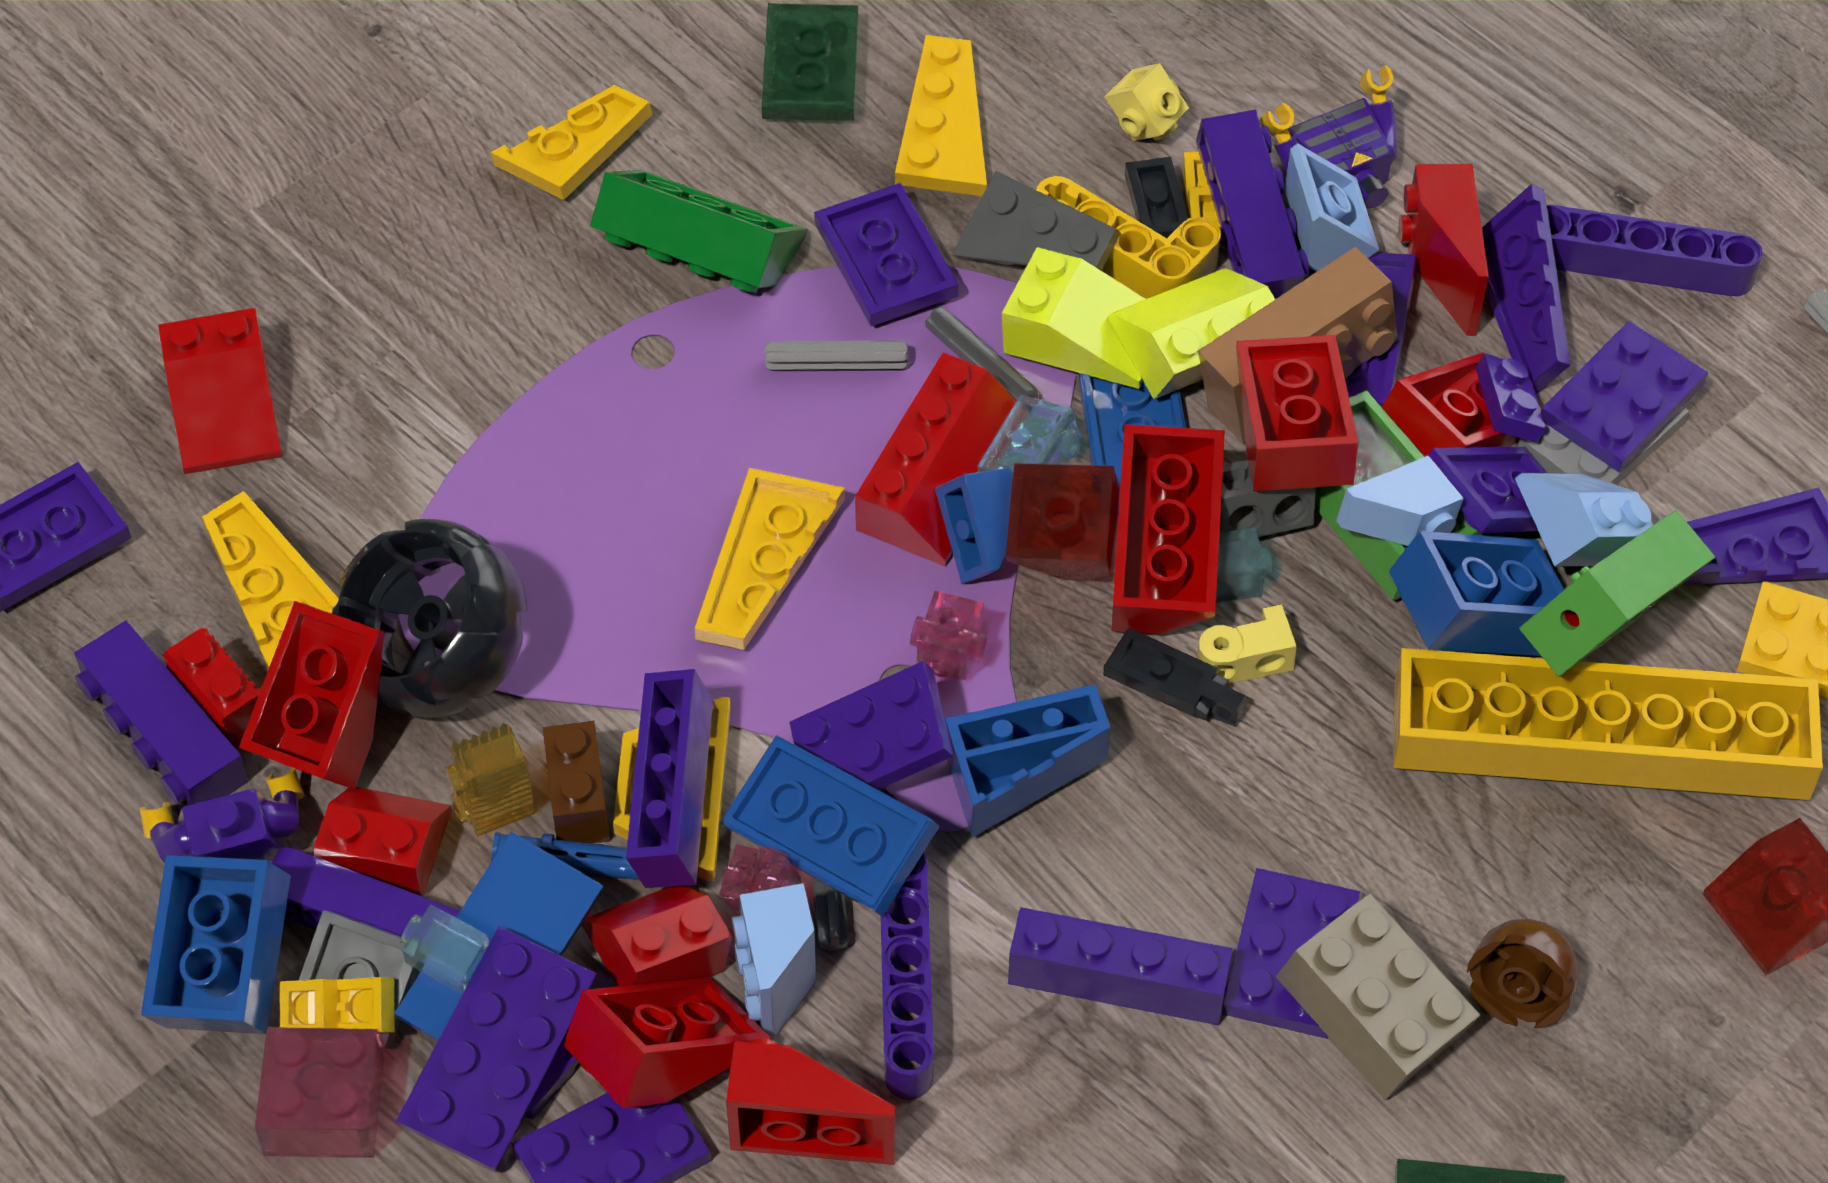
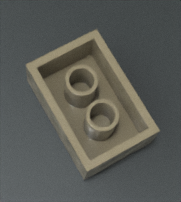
[1276,893,1480,1100]

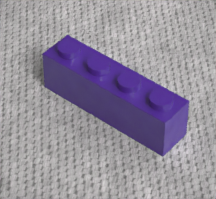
[1196,109,1309,299]
[74,620,248,805]
[626,669,713,888]
[1008,907,1233,1026]

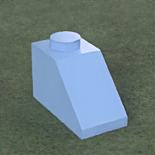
[1336,456,1464,546]

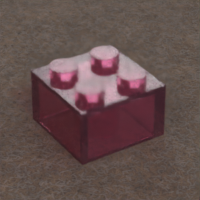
[255,1027,384,1158]

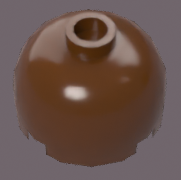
[1467,918,1580,1028]

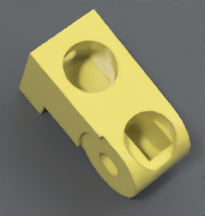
[1198,604,1296,684]

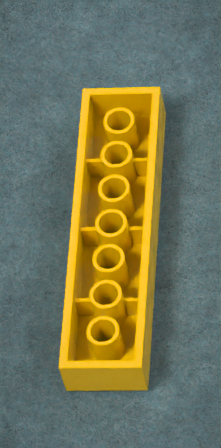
[1393,648,1823,800]

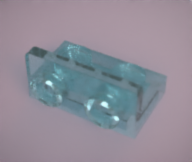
[978,395,1082,510]

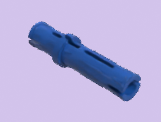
[491,832,640,880]

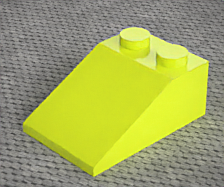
[1002,247,1145,389]

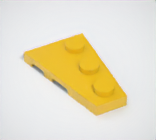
[491,85,652,200]

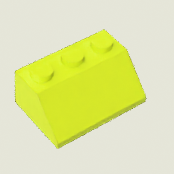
[1107,268,1275,399]

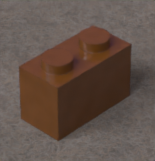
[542,720,610,844]

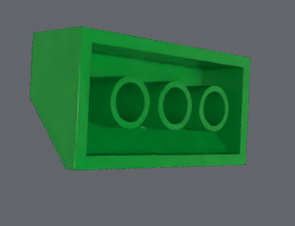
[589,169,808,293]

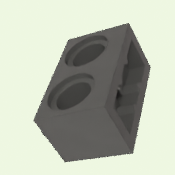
[1219,460,1316,546]

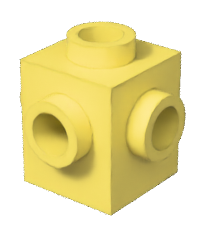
[1104,63,1189,141]

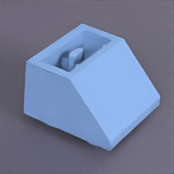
[732,883,816,1039]

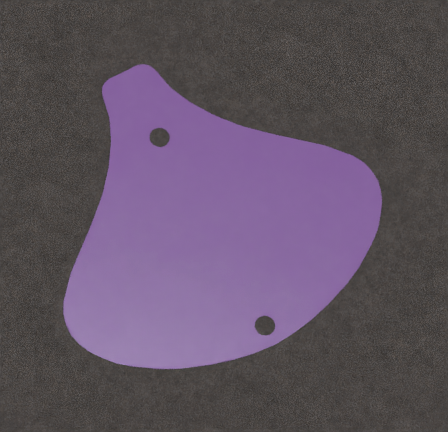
[398,267,1077,832]

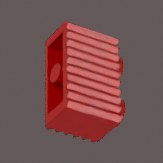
[163,628,261,749]

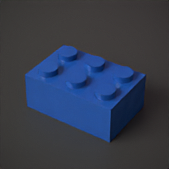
[1389,531,1564,656]
[141,855,291,1034]

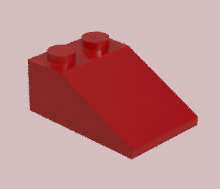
[1398,163,1489,336]
[158,308,282,475]
[1236,335,1359,491]
[1381,352,1542,457]
[239,601,385,789]
[563,977,771,1108]
[726,1038,895,1165]

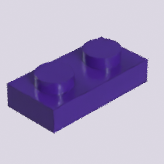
[1475,353,1546,442]

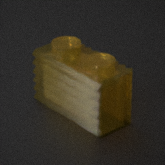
[445,723,535,836]

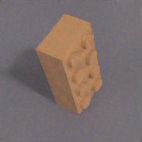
[1198,246,1398,444]

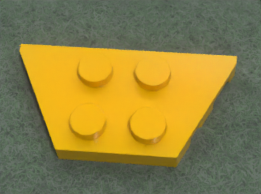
[613,697,731,881]

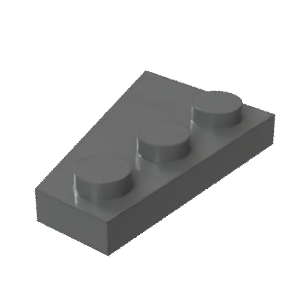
[952,171,1121,271]

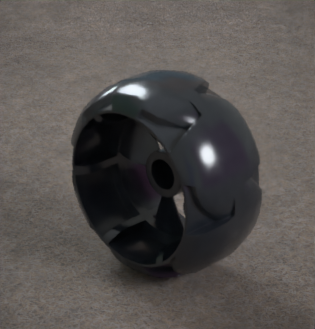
[332,519,527,718]

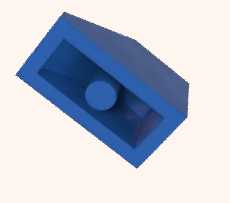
[935,467,1023,584]

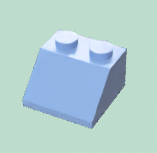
[1285,143,1379,272]
[1515,473,1653,566]

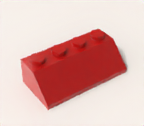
[855,352,1030,566]
[1111,424,1225,635]

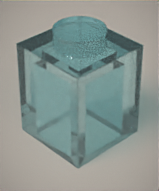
[1216,528,1272,603]
[400,904,489,994]

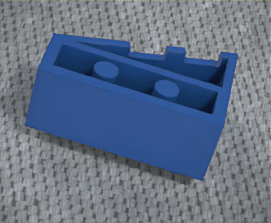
[945,684,1111,837]

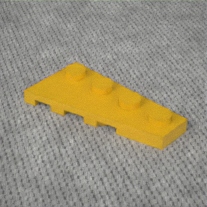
[895,35,987,196]
[694,468,845,650]
[202,491,339,669]

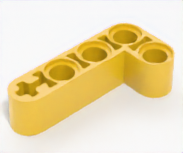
[1036,176,1221,299]

